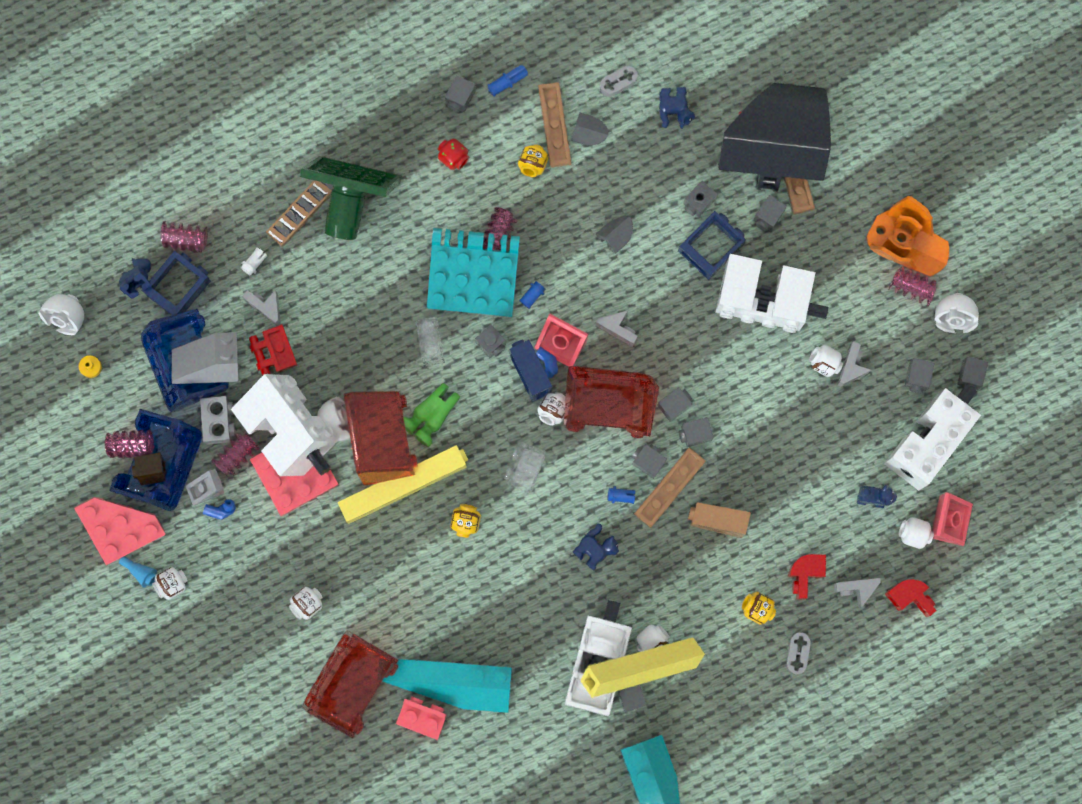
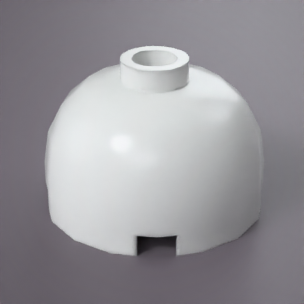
[935,293,979,333]
[39,294,84,335]
[317,397,357,441]

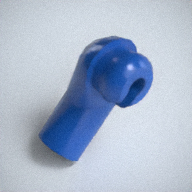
[536,346,558,378]
[203,499,236,520]

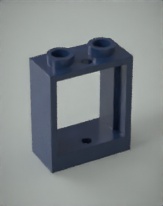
[678,211,746,280]
[141,251,211,320]
[509,339,552,403]

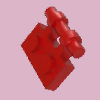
[249,325,298,376]

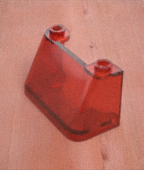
[564,366,659,438]
[344,391,418,486]
[302,630,398,738]

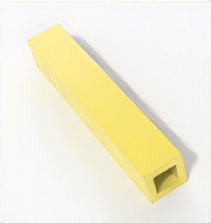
[338,445,468,524]
[580,637,705,698]

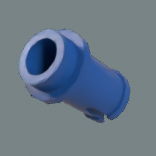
[519,281,545,309]
[607,486,635,504]

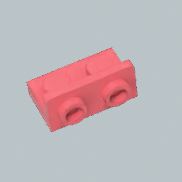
[396,696,447,740]

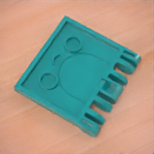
[427,228,520,317]

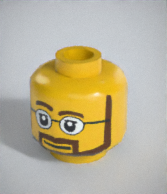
[518,144,548,177]
[450,504,481,538]
[742,592,776,624]

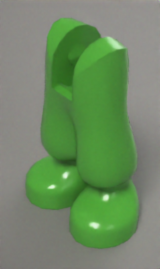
[397,383,460,447]

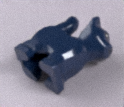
[659,87,695,129]
[119,258,151,299]
[857,485,897,509]
[573,523,619,571]

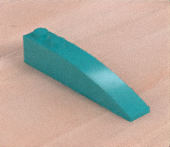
[378,658,512,713]
[620,735,680,804]

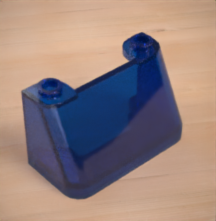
[141,309,229,412]
[109,409,202,511]

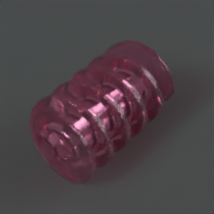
[483,207,518,250]
[160,221,208,253]
[888,266,937,307]
[105,430,154,458]
[211,431,260,477]

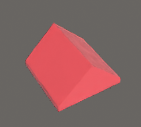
[534,314,588,368]
[932,493,973,546]

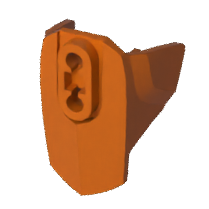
[866,196,949,277]

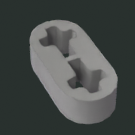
[600,66,637,97]
[786,633,810,675]

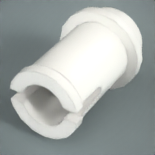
[241,248,267,276]

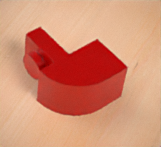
[788,554,826,600]
[885,579,937,617]

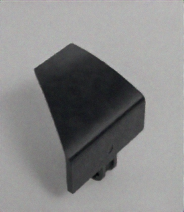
[718,83,831,192]

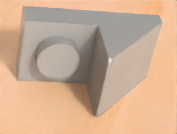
[242,290,281,326]
[596,311,638,347]
[837,342,871,387]
[186,469,224,506]
[833,578,881,608]

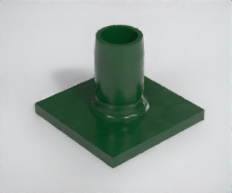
[300,156,402,240]

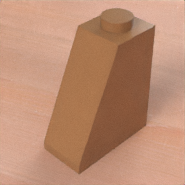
[688,502,751,538]

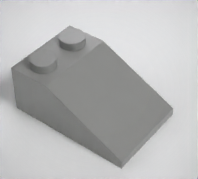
[172,332,239,384]

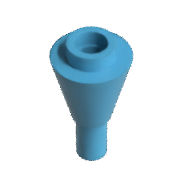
[119,556,157,588]

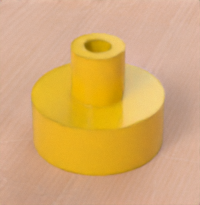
[79,356,102,378]

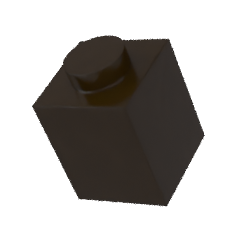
[132,452,167,486]

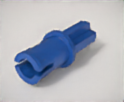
[487,65,528,97]

